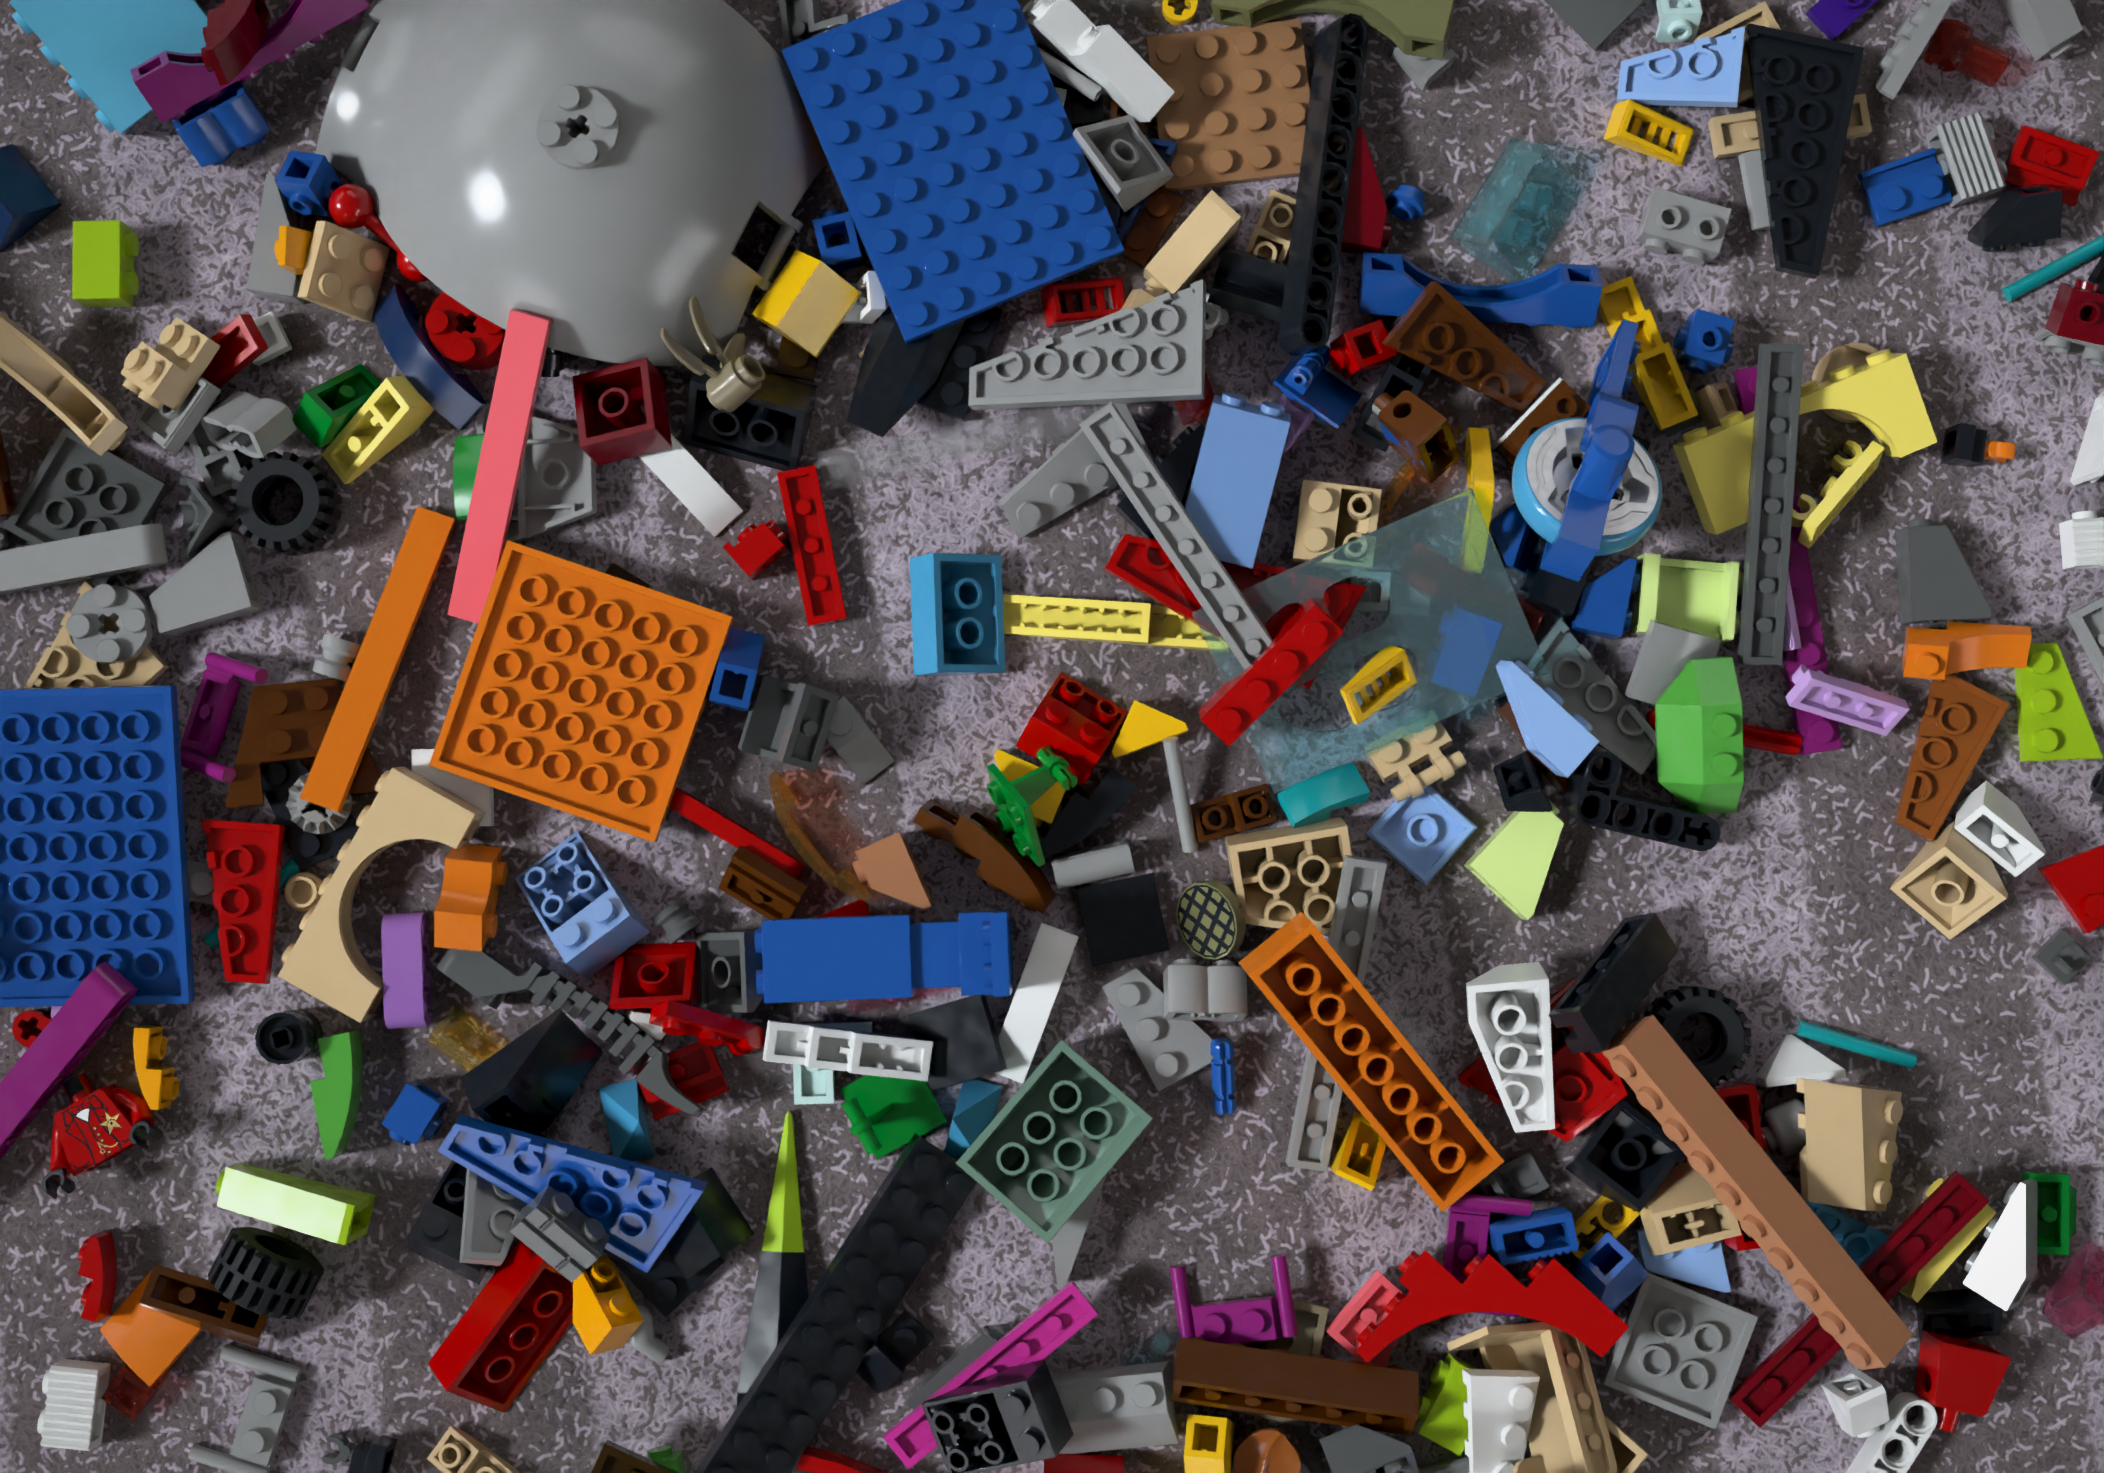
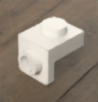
[841,271,889,324]

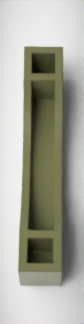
[1211,0,1454,60]

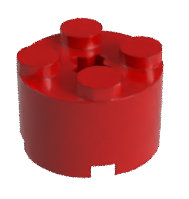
[425,292,506,370]

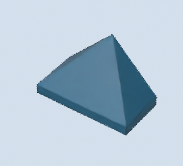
[599,1079,655,1161]
[945,1079,1003,1158]

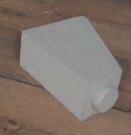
[149,531,263,637]

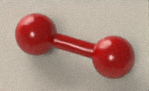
[328,184,429,282]

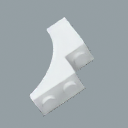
[1022,0,1175,123]

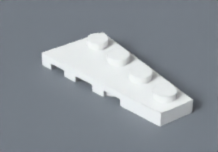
[1462,1369,1540,1473]

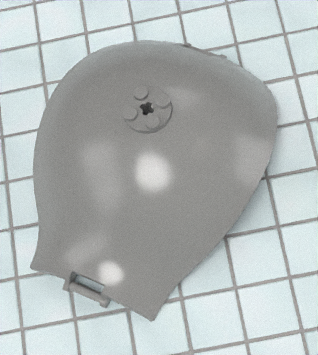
[316,0,826,366]

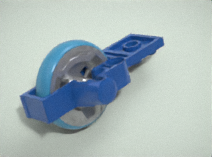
[1512,319,1662,582]

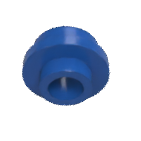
[1387,185,1425,221]

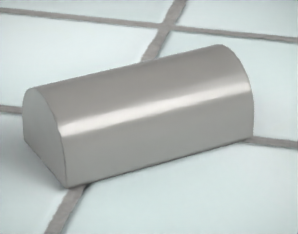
[1051,840,1135,890]

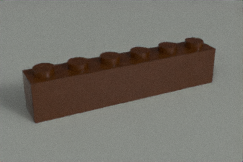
[1170,1337,1419,1436]

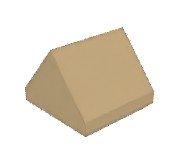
[1695,381,1739,430]

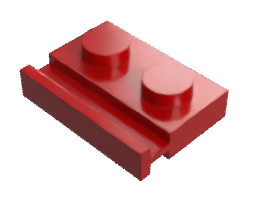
[2005,125,2100,207]
[636,1041,730,1121]

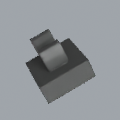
[2032,929,2092,985]

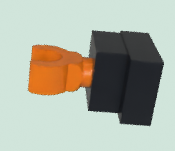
[1941,423,2017,467]

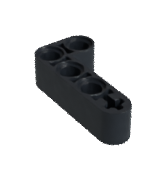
[1563,745,1721,851]

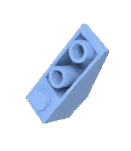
[1495,660,1600,778]

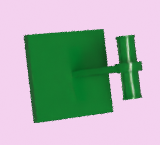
[987,746,1078,867]
[840,1075,947,1159]

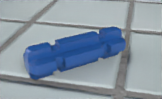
[1210,1037,1236,1115]

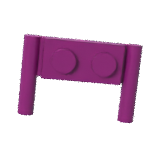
[180,652,268,783]
[1442,1193,1532,1317]
[1169,1254,1298,1344]

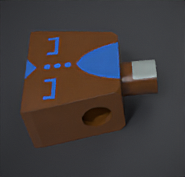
[1372,390,1460,484]

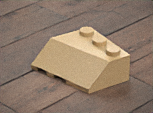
[1225,817,1352,936]
[1796,1078,1903,1211]

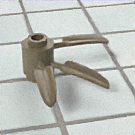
[661,295,765,412]

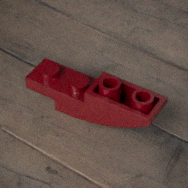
[201,0,270,86]

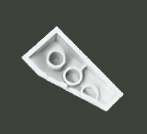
[1466,962,1555,1133]

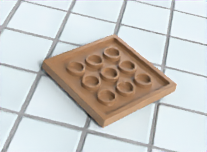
[1146,19,1310,192]

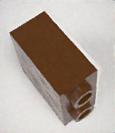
[1491,377,1591,468]

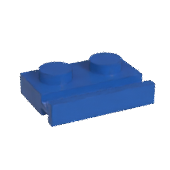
[1857,148,1953,228]

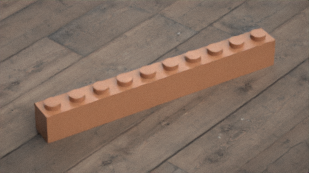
[1602,1015,1913,1370]

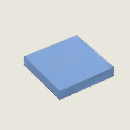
[1365,785,1478,886]

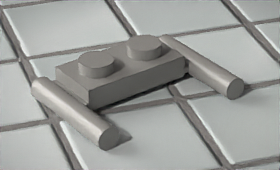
[188,1344,302,1473]

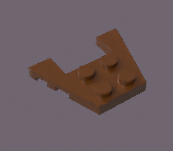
[226,678,381,810]

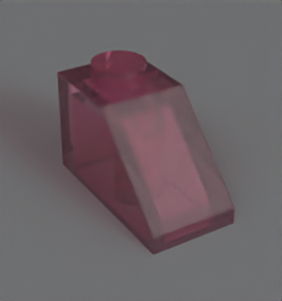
[2042,1240,2104,1339]

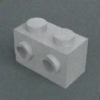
[1635,187,1732,265]

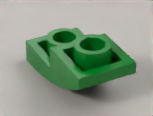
[453,434,484,520]

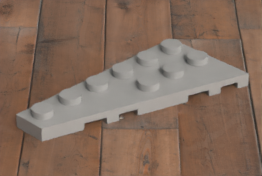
[968,279,1206,410]

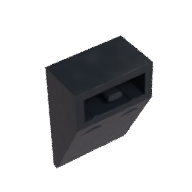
[460,1008,603,1135]
[407,1160,490,1285]
[922,1360,1074,1473]

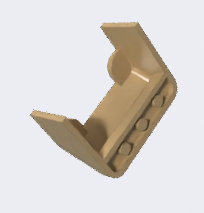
[1447,1322,1617,1473]

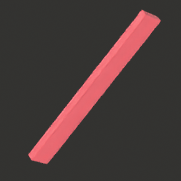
[447,308,553,624]

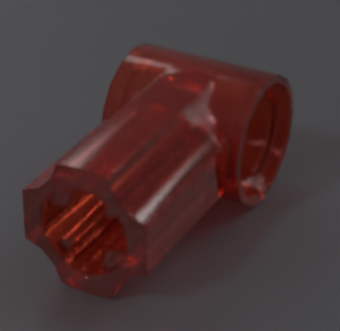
[1923,19,2010,87]

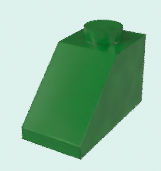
[292,364,381,449]

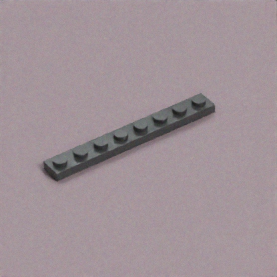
[1738,344,1804,665]

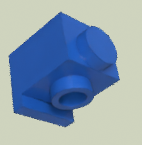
[812,209,863,272]

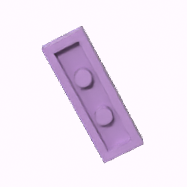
[1785,665,1910,736]

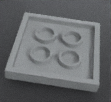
[1600,1271,1758,1430]

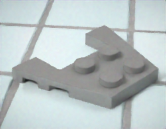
[477,402,597,546]

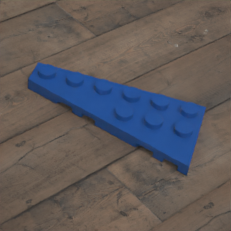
[438,1115,708,1273]

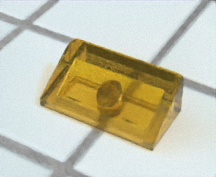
[428,1005,508,1073]

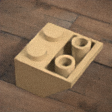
[1291,480,1382,568]
[1640,1162,1742,1256]

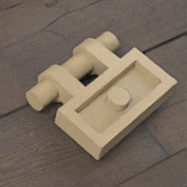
[1364,708,1467,803]

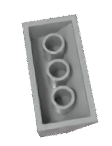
[1050,1361,1180,1454]

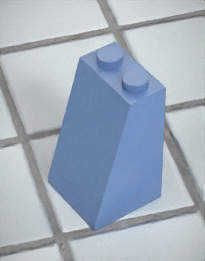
[1184,392,1291,569]

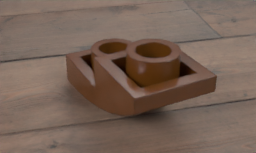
[1190,783,1278,844]

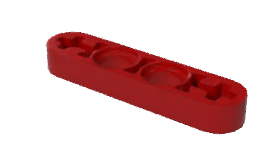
[669,787,805,879]

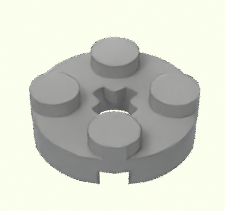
[66,584,153,664]

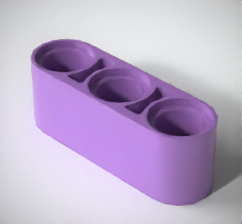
[381,912,432,1029]

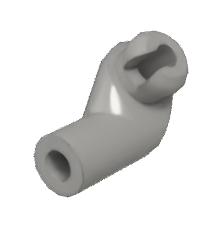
[628,1305,670,1364]

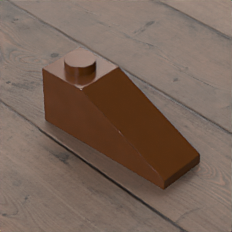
[139,1264,270,1347]

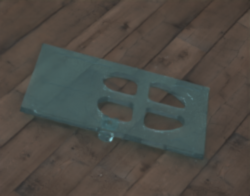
[1192,488,1549,793]

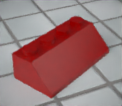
[428,1240,573,1413]

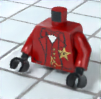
[42,1073,163,1199]

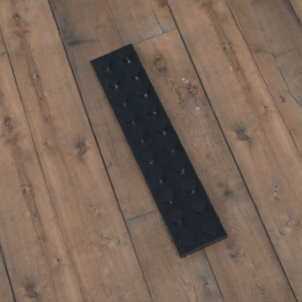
[695,1133,977,1473]

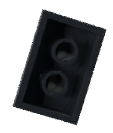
[683,355,817,471]

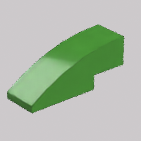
[310,1030,363,1160]

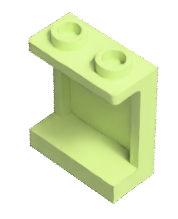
[1631,553,1744,643]

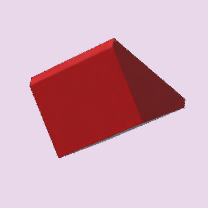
[610,942,698,1009]

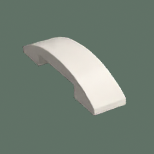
[639,434,744,538]

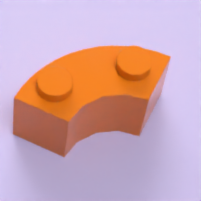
[434,844,508,952]

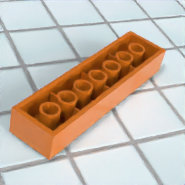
[1238,912,1505,1212]

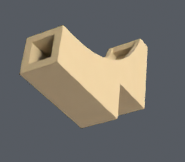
[0,311,128,456]

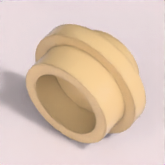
[284,872,322,912]

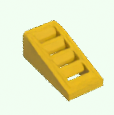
[1604,99,1695,167]
[1340,644,1417,725]

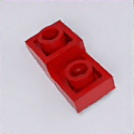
[77,1230,117,1323]

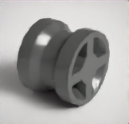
[652,896,702,945]

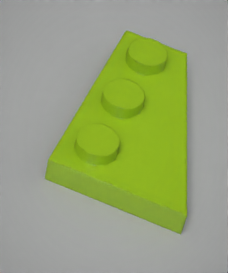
[2014,642,2103,762]

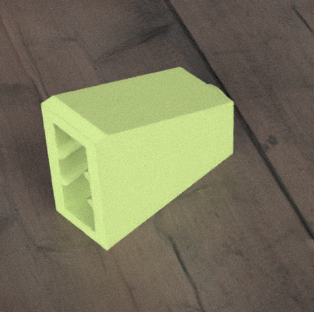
[1464,801,1564,920]

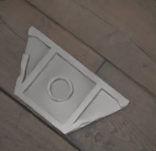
[1874,0,1953,100]

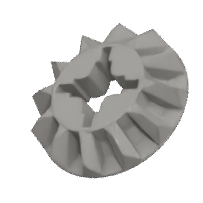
[286,773,352,834]

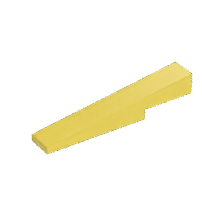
[1003,594,1230,652]

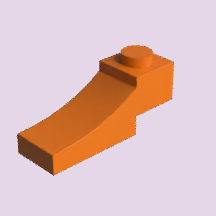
[1902,621,2032,680]

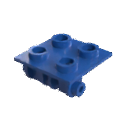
[1273,344,1362,429]

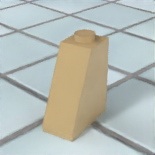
[1144,190,1241,294]

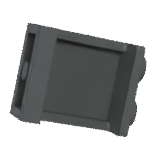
[738,675,839,772]

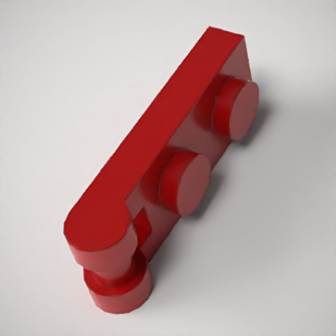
[649,999,766,1057]

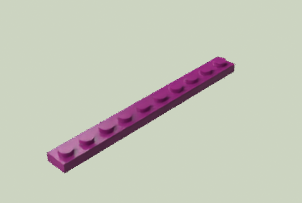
[1733,366,1842,755]

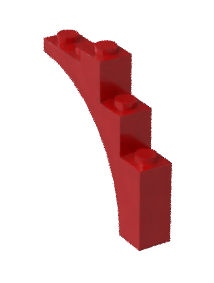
[1356,1250,1629,1363]

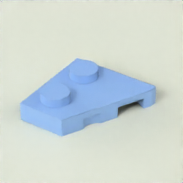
[1635,1228,1731,1293]

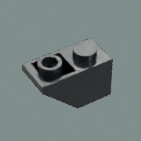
[1968,184,2063,252]

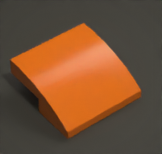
[100,1269,203,1387]

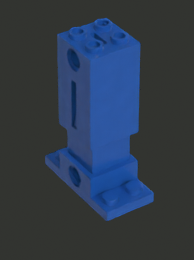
[755,909,1014,1003]

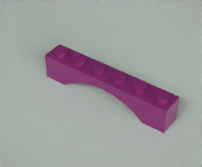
[130,0,370,123]

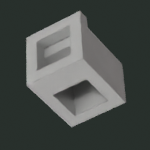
[1391,47,1456,91]

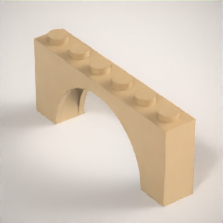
[278,766,486,1023]

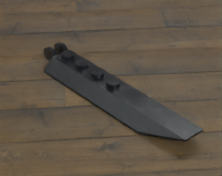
[847,305,966,438]

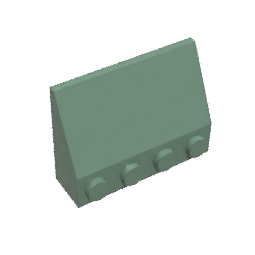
[956,1040,1153,1244]

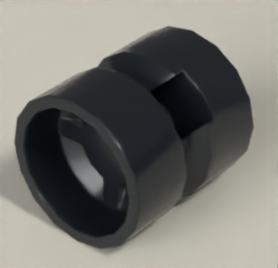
[255,1009,323,1065]

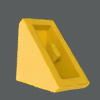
[1111,700,1188,760]
[1329,1112,1386,1191]

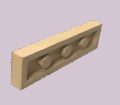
[1708,94,1872,160]

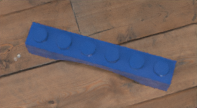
[1357,252,1603,329]

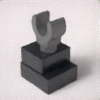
[321,1433,397,1473]

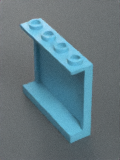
[9,0,208,134]

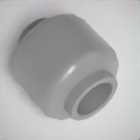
[1761,1099,1806,1158]

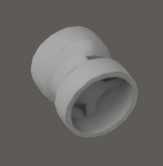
[312,634,361,682]

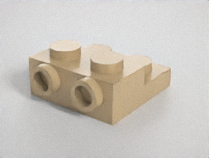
[120,317,221,412]

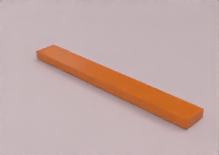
[300,506,457,813]

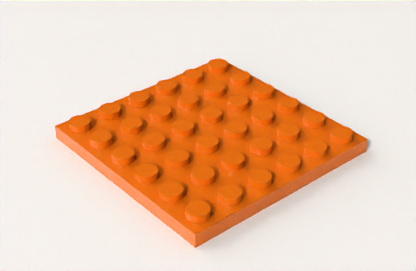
[429,540,734,843]

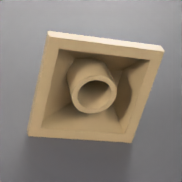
[1890,821,2008,940]

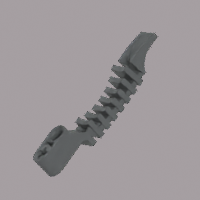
[436,949,706,1117]

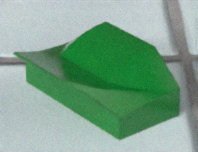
[2020,1172,2077,1255]

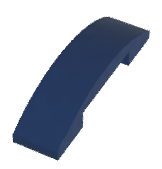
[374,284,487,430]

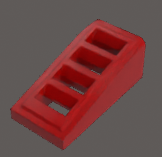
[1041,277,1126,328]

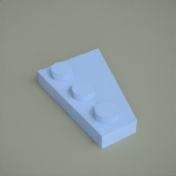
[1617,26,1745,108]

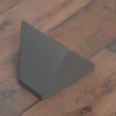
[179,477,237,560]

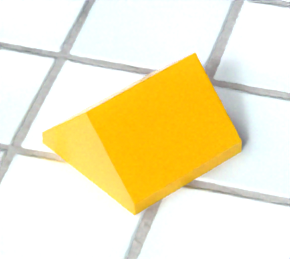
[752,250,861,358]

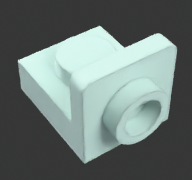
[1655,0,1702,43]

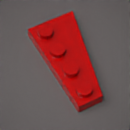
[201,819,285,984]
[2038,844,2104,933]

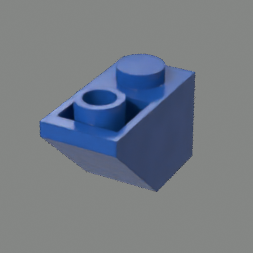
[1568,558,1640,640]
[709,627,765,712]
[1574,1232,1650,1311]

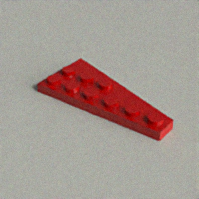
[1103,534,1367,690]

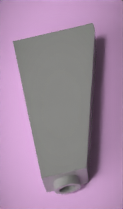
[1997,0,2083,61]

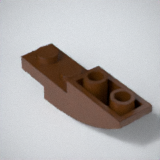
[913,799,1056,914]

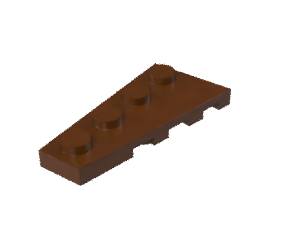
[1382,281,1547,413]

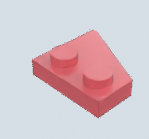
[1325,1270,1406,1367]

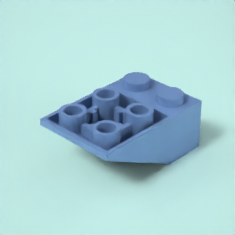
[514,831,650,980]

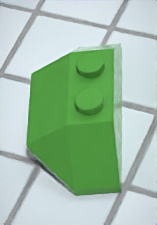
[1655,656,1744,814]

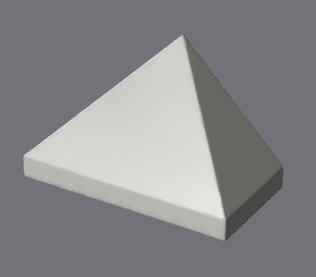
[1755,1034,1846,1087]

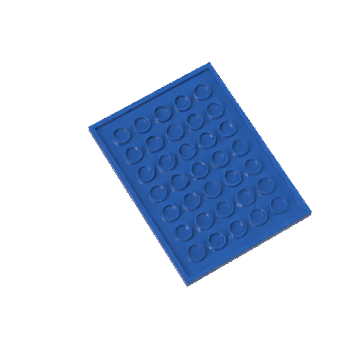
[781,0,1124,344]
[0,685,195,1007]

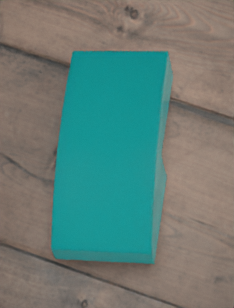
[1277,762,1370,828]

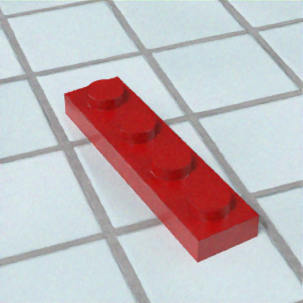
[777,465,848,627]

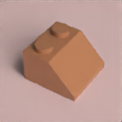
[852,832,935,909]

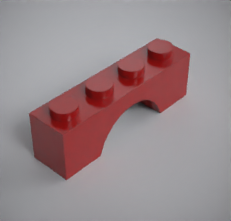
[1198,598,1344,747]

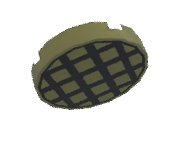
[1176,880,1246,960]

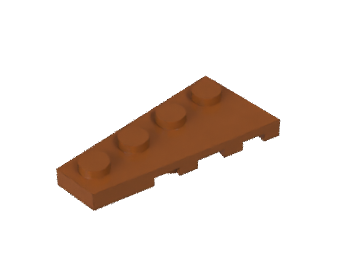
[1894,674,2010,842]

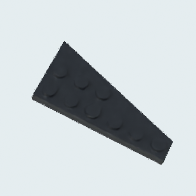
[1745,23,1864,279]

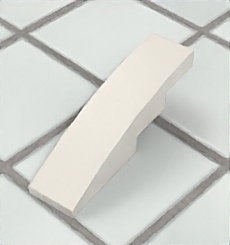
[995,922,1079,1084]
[762,1020,933,1081]

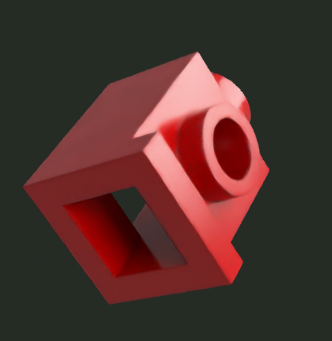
[1329,319,1397,379]
[723,519,788,580]

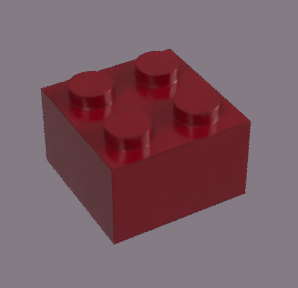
[572,357,672,466]

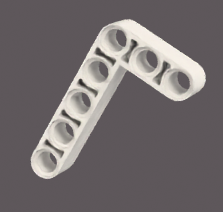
[1846,1392,1937,1473]

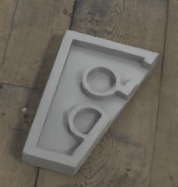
[1102,968,1213,1092]
[459,1169,527,1266]

